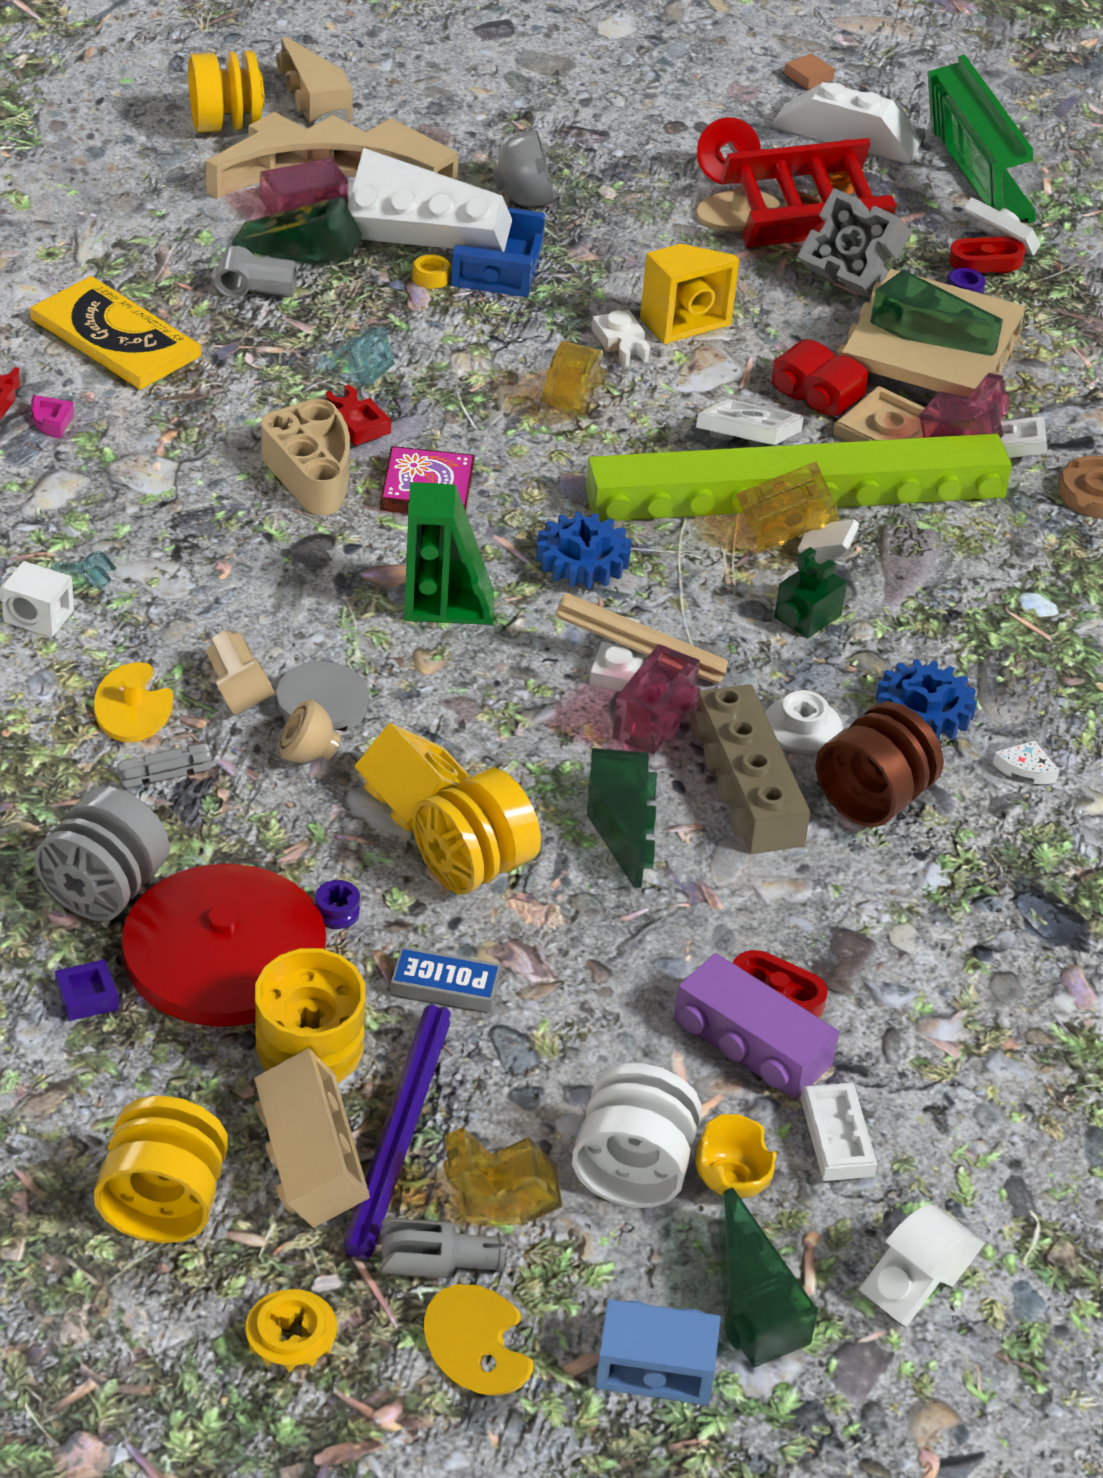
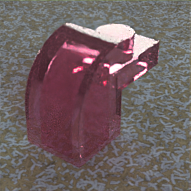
[919,373,1010,438]

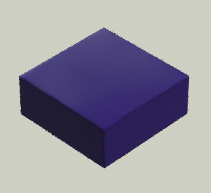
[55,959,119,1021]

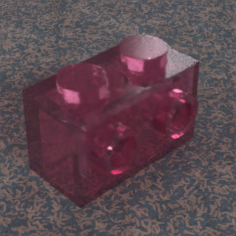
[612,644,701,755]

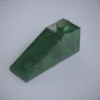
[231,196,362,265]
[870,270,1003,356]
[718,1187,818,1368]

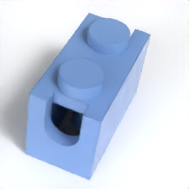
[595,1299,721,1406]

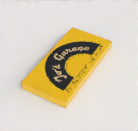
[30,276,201,390]

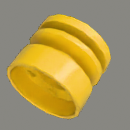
[188,50,264,133]
[412,767,541,895]
[255,948,366,1084]
[94,1095,228,1244]

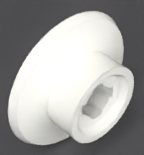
[765,690,843,755]

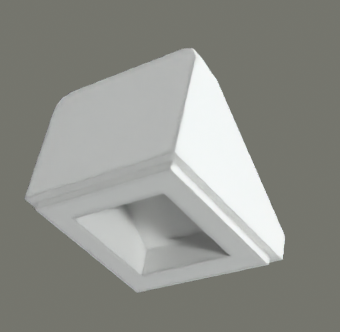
[798,519,859,565]

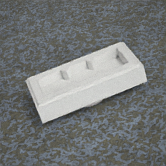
[964,197,1041,256]
[961,416,1048,459]
[800,1083,877,1181]

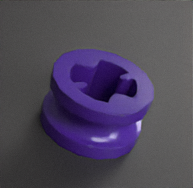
[315,880,360,929]

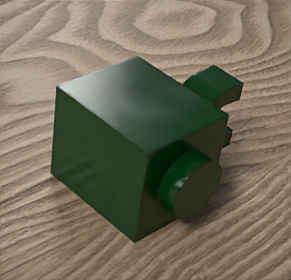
[774,547,847,639]

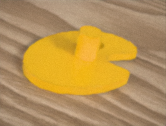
[94,662,174,743]
[424,1284,533,1396]

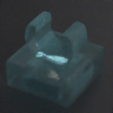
[341,327,395,384]

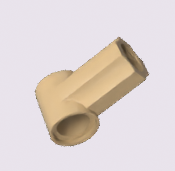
[206,630,276,716]

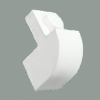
[859,1205,985,1326]

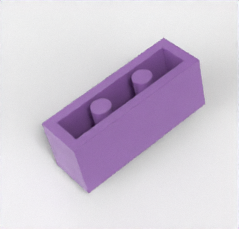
[673,952,839,1100]

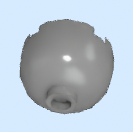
[492,129,556,208]

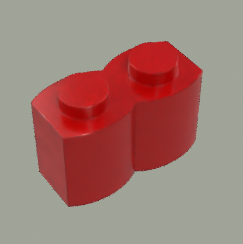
[771,339,868,416]

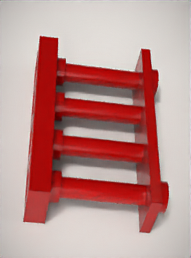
[721,138,897,248]

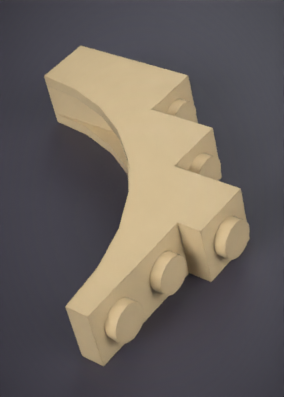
[206,112,459,199]

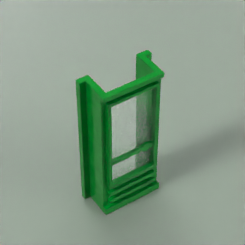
[927,54,1035,224]

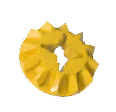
[246,1289,337,1373]

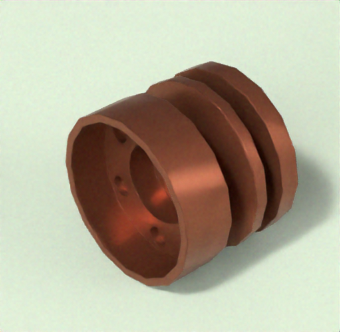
[815,701,944,828]

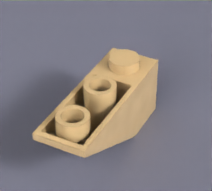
[276,37,353,126]

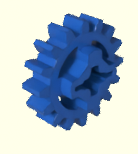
[536,512,631,589]
[875,659,977,741]

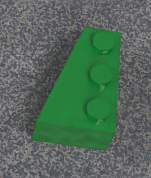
[404,482,494,625]

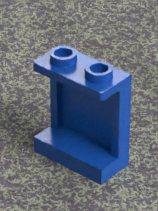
[451,208,545,297]

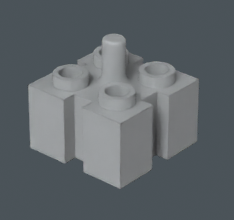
[797,188,912,299]

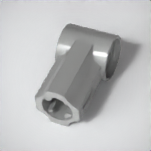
[214,246,297,298]

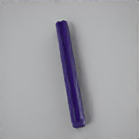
[344,1004,451,1260]

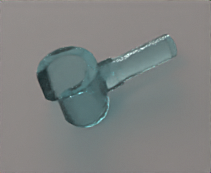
[51,551,116,587]

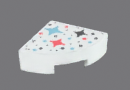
[993,741,1059,784]

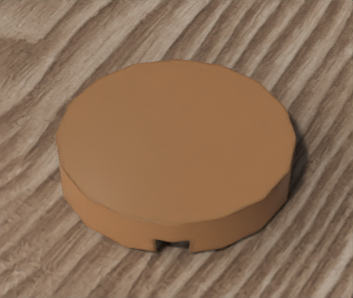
[1057,455,1103,519]

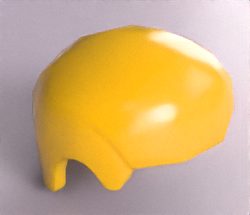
[695,1114,777,1199]

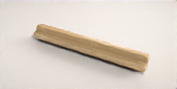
[556,593,728,684]

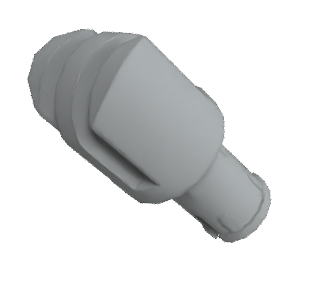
[382,1217,506,1278]

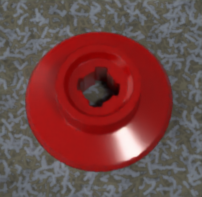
[697,117,761,184]

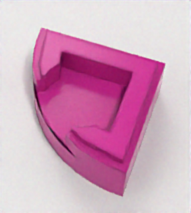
[31,395,74,439]

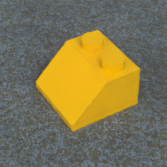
[640,244,740,344]
[354,722,470,832]

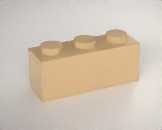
[254,1048,370,1228]

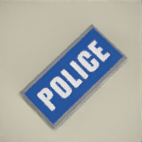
[390,946,501,1013]

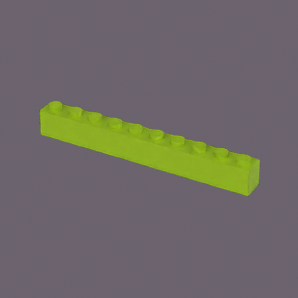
[585,434,1012,522]

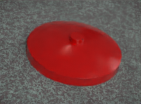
[122,864,326,1027]

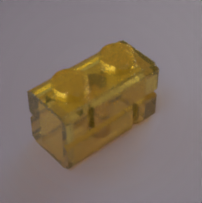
[736,462,839,552]

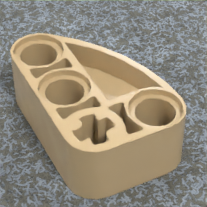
[261,399,350,515]

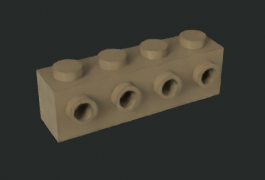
[690,684,811,854]

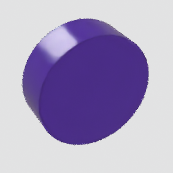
[946,268,986,294]

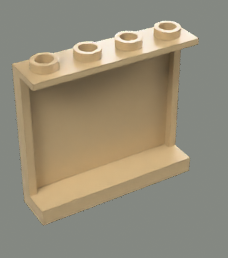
[836,269,1025,424]

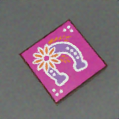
[380,446,475,514]

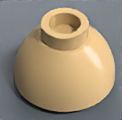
[278,699,341,763]

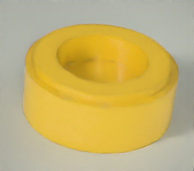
[412,254,451,289]

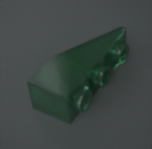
[587,748,657,888]

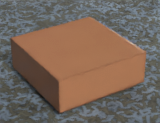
[784,53,835,90]

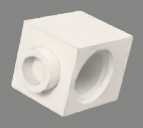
[0,561,74,637]

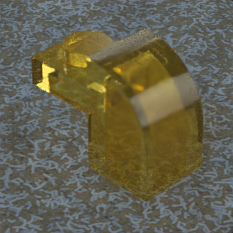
[540,341,608,415]
[443,1127,563,1226]

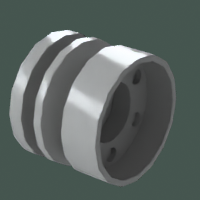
[34,786,170,921]

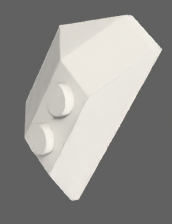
[772,82,921,164]

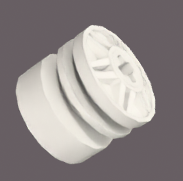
[572,1063,702,1208]

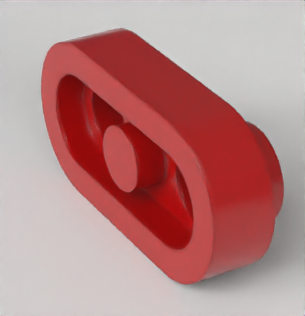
[948,237,1026,273]
[733,950,828,1018]

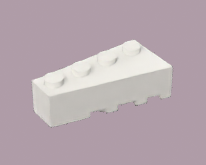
[345,148,512,252]

